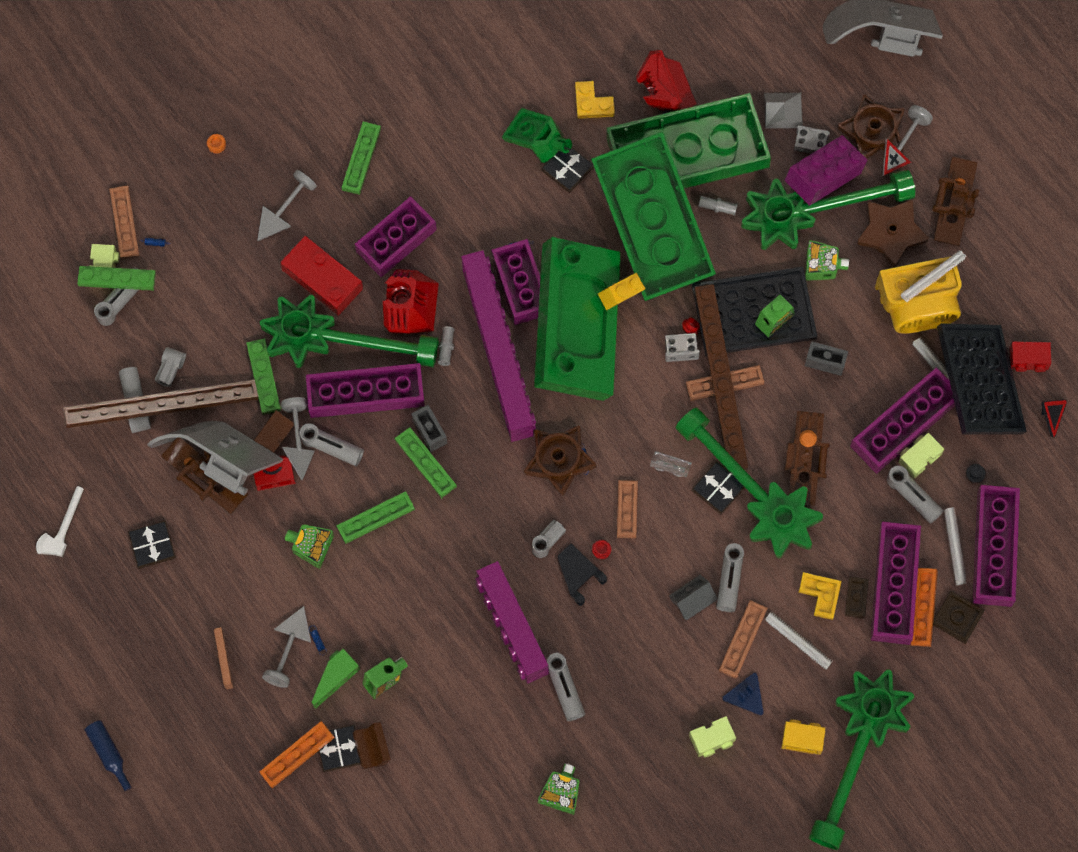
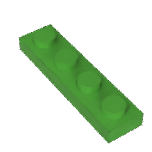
[342,122,381,195]
[77,266,156,291]
[247,338,281,415]
[395,427,457,499]
[336,491,415,544]

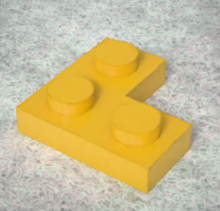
[575,81,615,119]
[799,572,841,620]

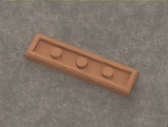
[110,185,140,259]
[686,365,764,401]
[719,600,768,679]

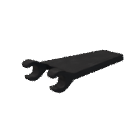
[557,544,607,606]

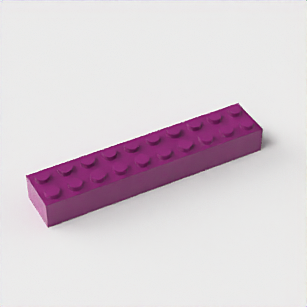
[461,250,536,442]

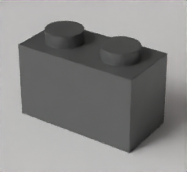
[805,341,848,376]
[411,405,447,452]

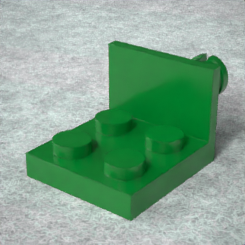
[502,108,572,163]

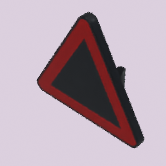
[1041,399,1067,437]

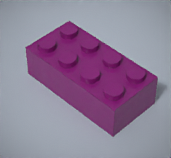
[785,135,867,206]
[355,196,437,278]
[491,239,541,325]

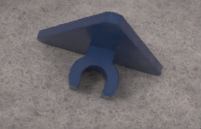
[722,673,764,716]

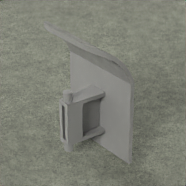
[823,0,943,57]
[148,421,283,496]

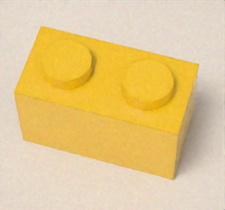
[598,273,645,310]
[781,720,825,755]

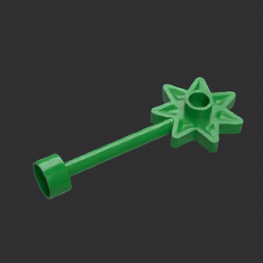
[741,169,915,250]
[260,295,439,368]
[675,407,823,559]
[808,669,914,850]

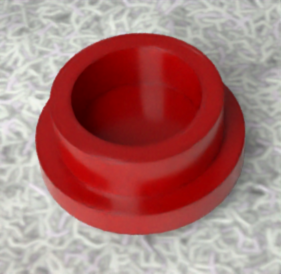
[682,317,700,334]
[592,540,611,559]

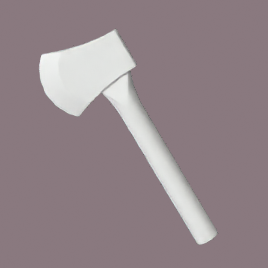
[36,486,84,557]

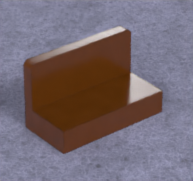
[253,410,294,453]
[353,722,391,769]

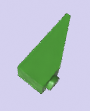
[312,649,360,709]

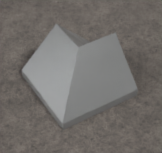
[764,93,802,129]

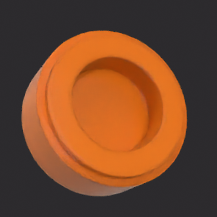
[207,134,226,153]

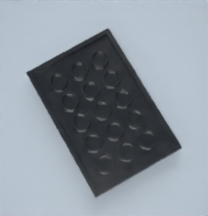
[692,267,818,356]
[937,323,1027,434]

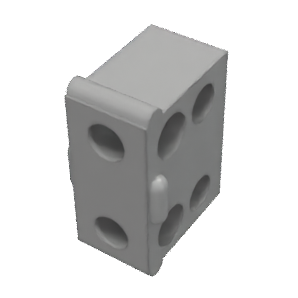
[794,125,830,154]
[665,333,700,362]

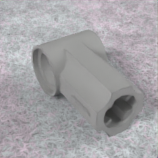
[155,347,186,387]
[532,520,566,558]

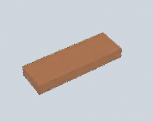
[617,480,638,538]
[214,627,234,689]

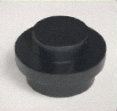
[966,464,986,483]

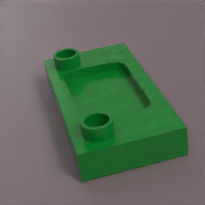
[606,93,771,188]
[591,132,716,301]
[534,237,620,401]

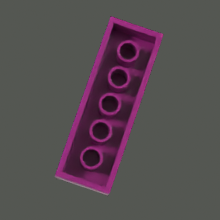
[306,363,425,418]
[850,367,955,474]
[972,485,1020,607]
[870,522,921,645]
[475,561,549,684]

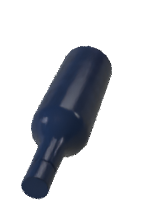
[84,720,132,791]

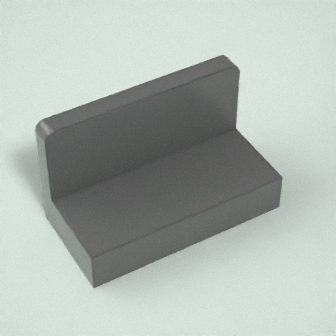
[669,574,717,620]

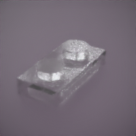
[650,451,692,478]

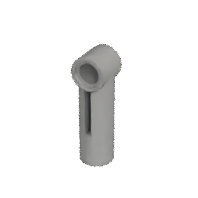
[94,267,138,326]
[119,367,151,433]
[300,423,364,466]
[887,466,944,524]
[716,543,744,612]
[547,653,585,721]

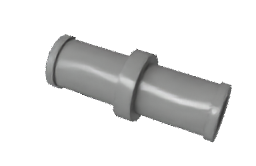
[698,195,737,216]
[438,326,455,366]

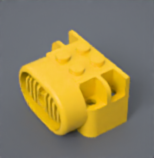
[875,256,962,334]

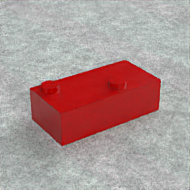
[280,236,363,316]

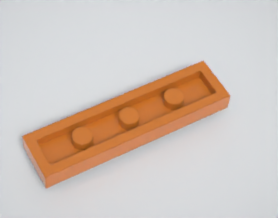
[911,568,938,647]
[259,721,335,788]

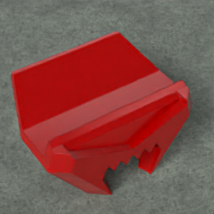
[636,50,697,112]
[383,269,439,333]

